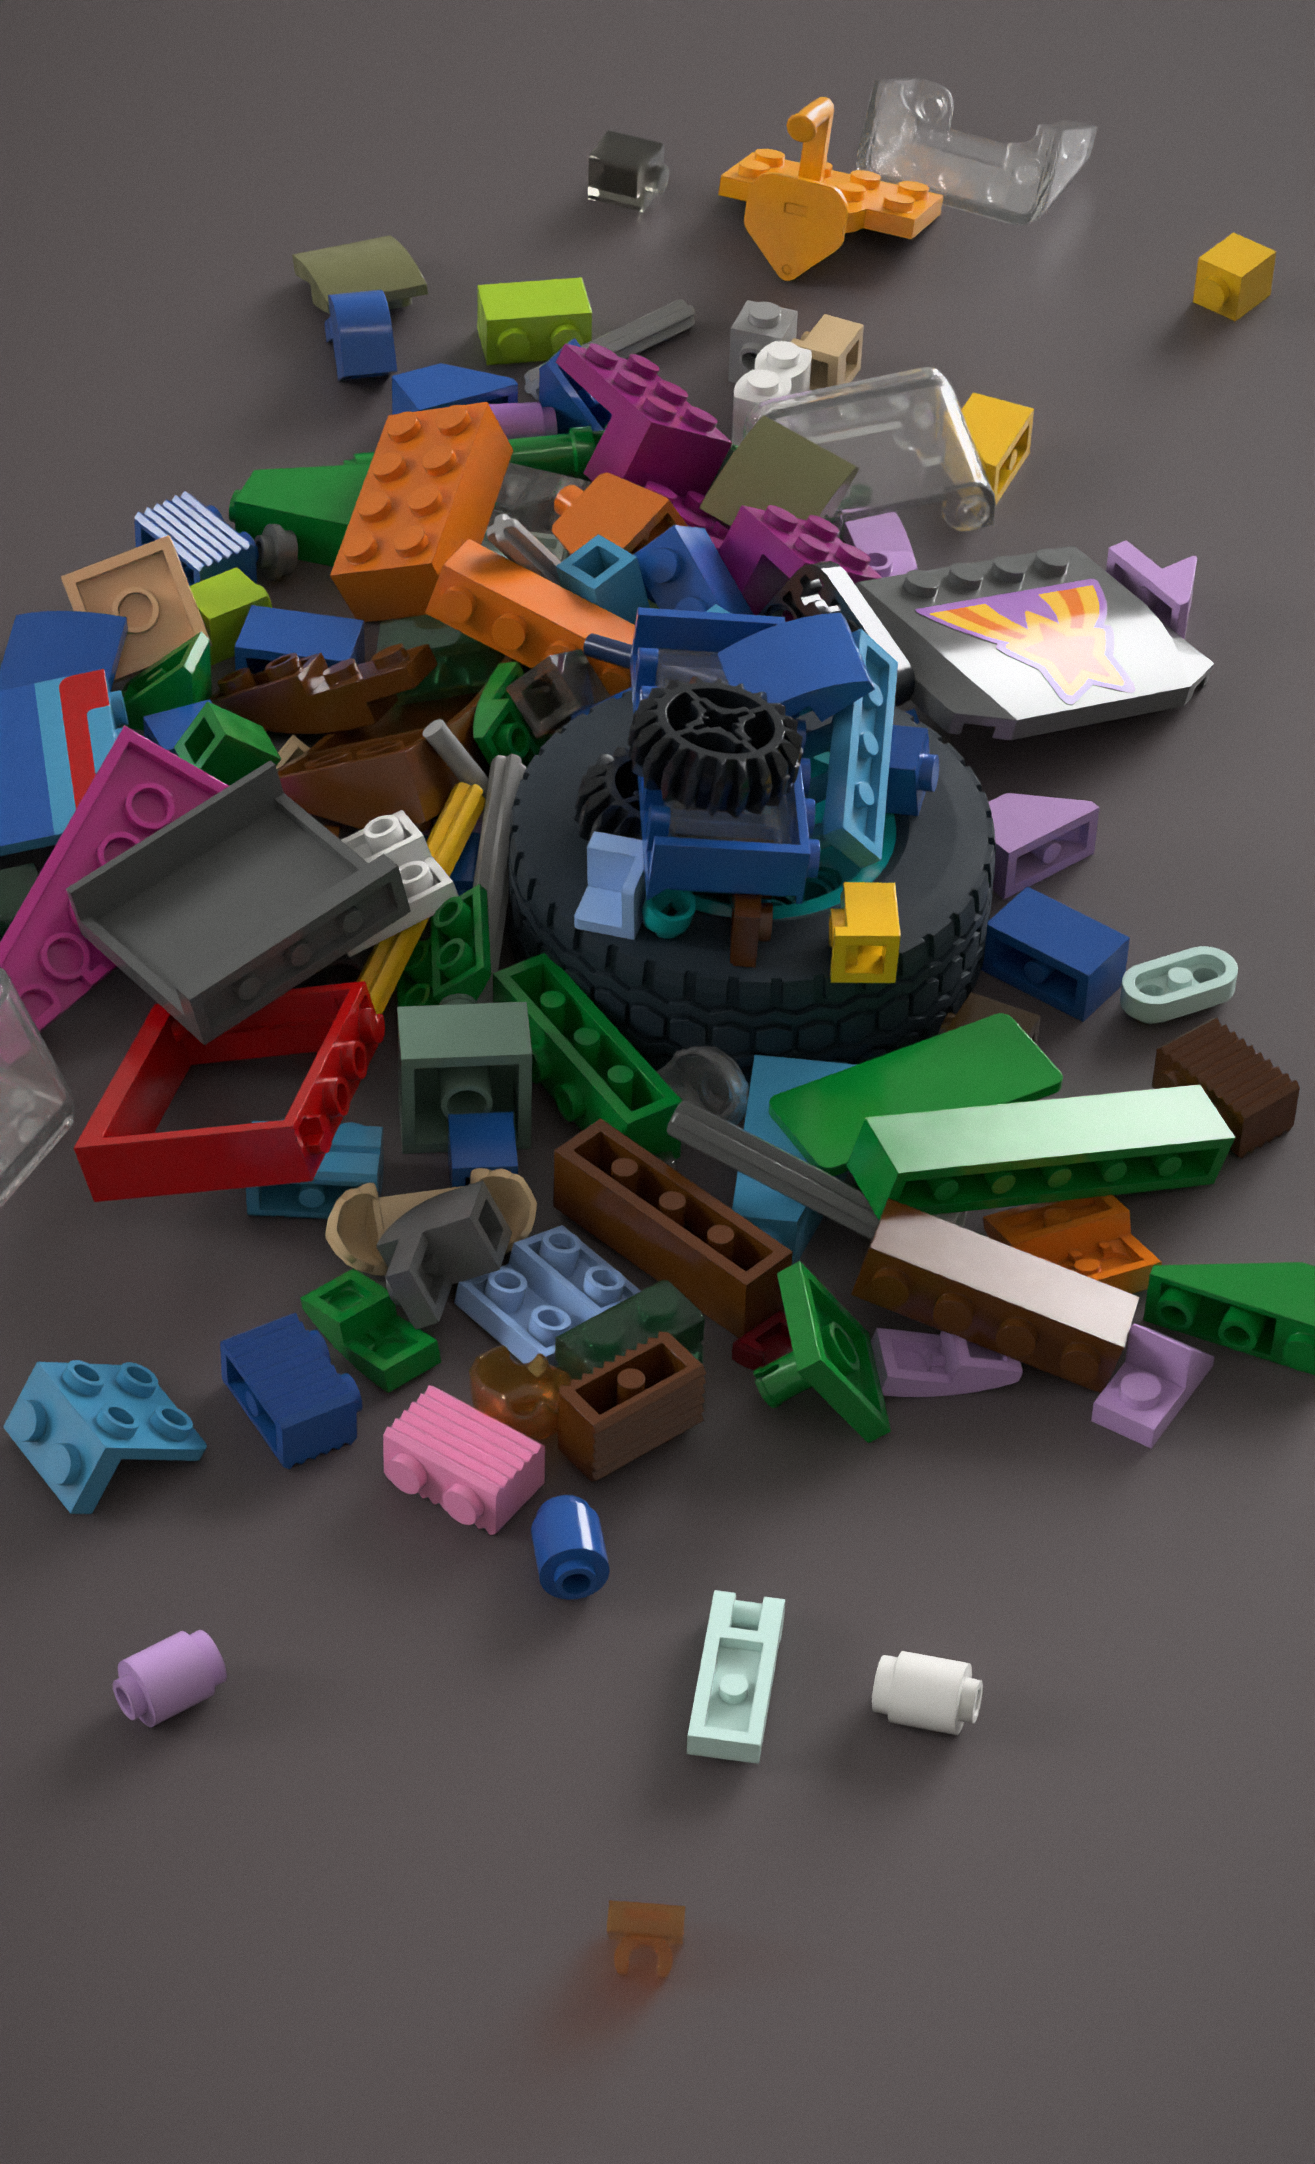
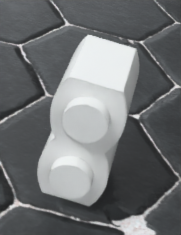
[731,341,812,447]

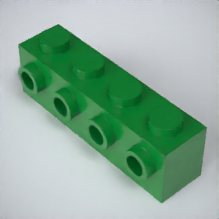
[493,953,682,1163]

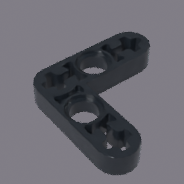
[758,561,915,706]

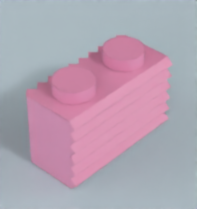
[383,1385,545,1535]

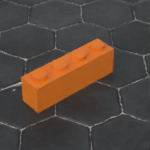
[425,539,635,703]

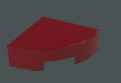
[732,1310,793,1370]

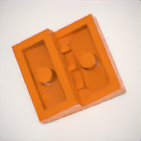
[983,1195,1162,1294]

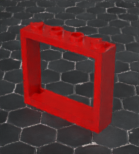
[73,981,385,1202]

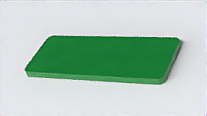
[768,1013,1063,1176]

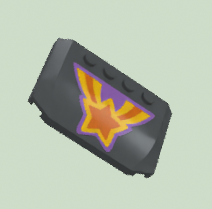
[837,546,1214,740]

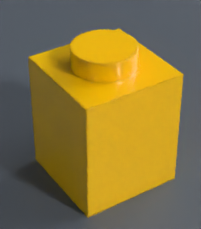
[1193,232,1276,321]

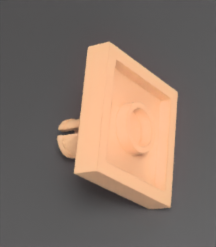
[61,535,213,684]

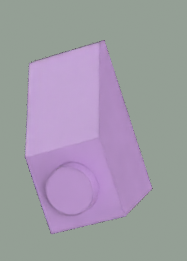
[988,793,1100,899]

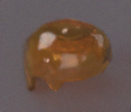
[469,1346,571,1440]

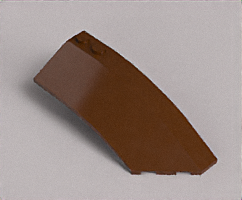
[277,618,555,832]

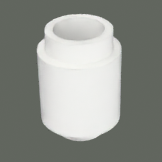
[872,1651,983,1735]

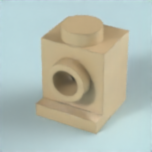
[791,314,864,402]

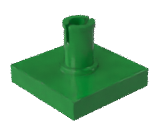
[753,1261,891,1443]

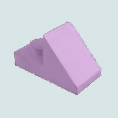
[1106,540,1197,639]
[1091,1324,1215,1449]

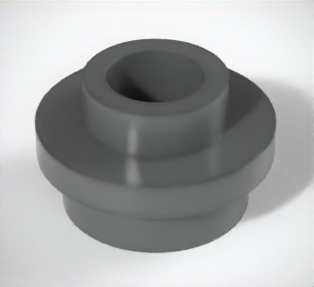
[254,524,298,581]

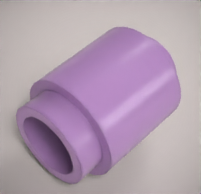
[113,1630,227,1727]

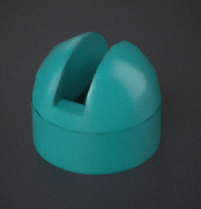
[642,888,696,939]

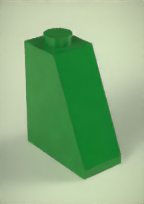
[229,464,370,567]

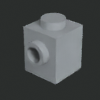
[728,300,798,383]

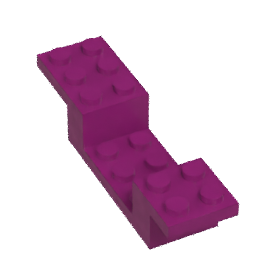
[555,343,882,622]

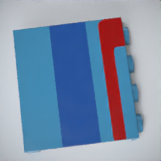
[0,669,129,856]

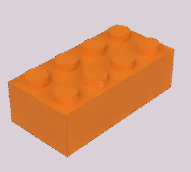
[330,402,513,622]

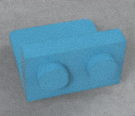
[3,1360,207,1514]

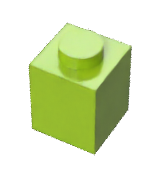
[190,567,272,665]

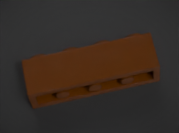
[553,1118,793,1338]
[851,1198,1139,1393]

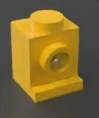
[829,882,901,983]

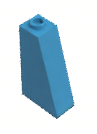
[732,1055,857,1265]

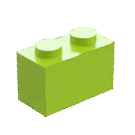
[477,277,592,365]

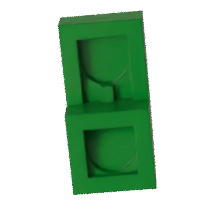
[300,1268,441,1393]

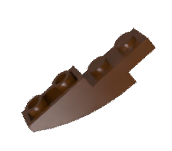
[208,643,438,734]

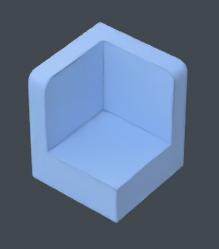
[574,831,646,940]

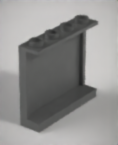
[66,761,411,1045]

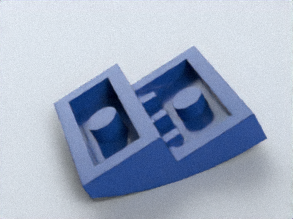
[0,611,128,692]
[717,612,875,722]

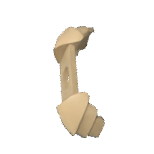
[325,1168,537,1276]

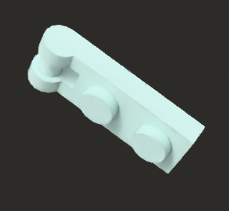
[687,1590,786,1764]

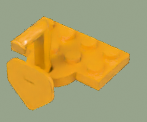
[718,97,944,281]

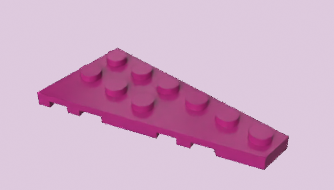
[0,725,229,1066]

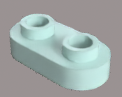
[1120,946,1238,1024]

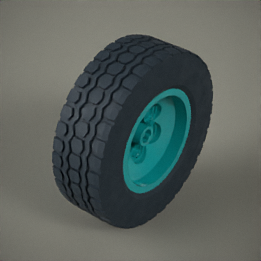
[509,680,996,1095]

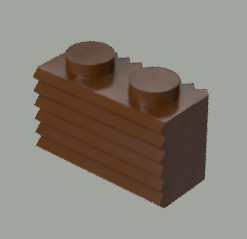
[1152,1017,1300,1158]
[558,1331,707,1482]

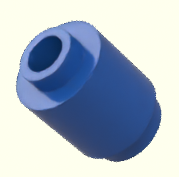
[531,1495,610,1600]

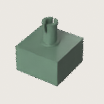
[397,993,532,1154]

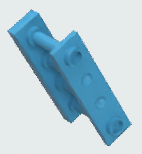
[743,629,898,903]

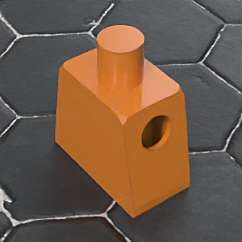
[551,472,688,555]

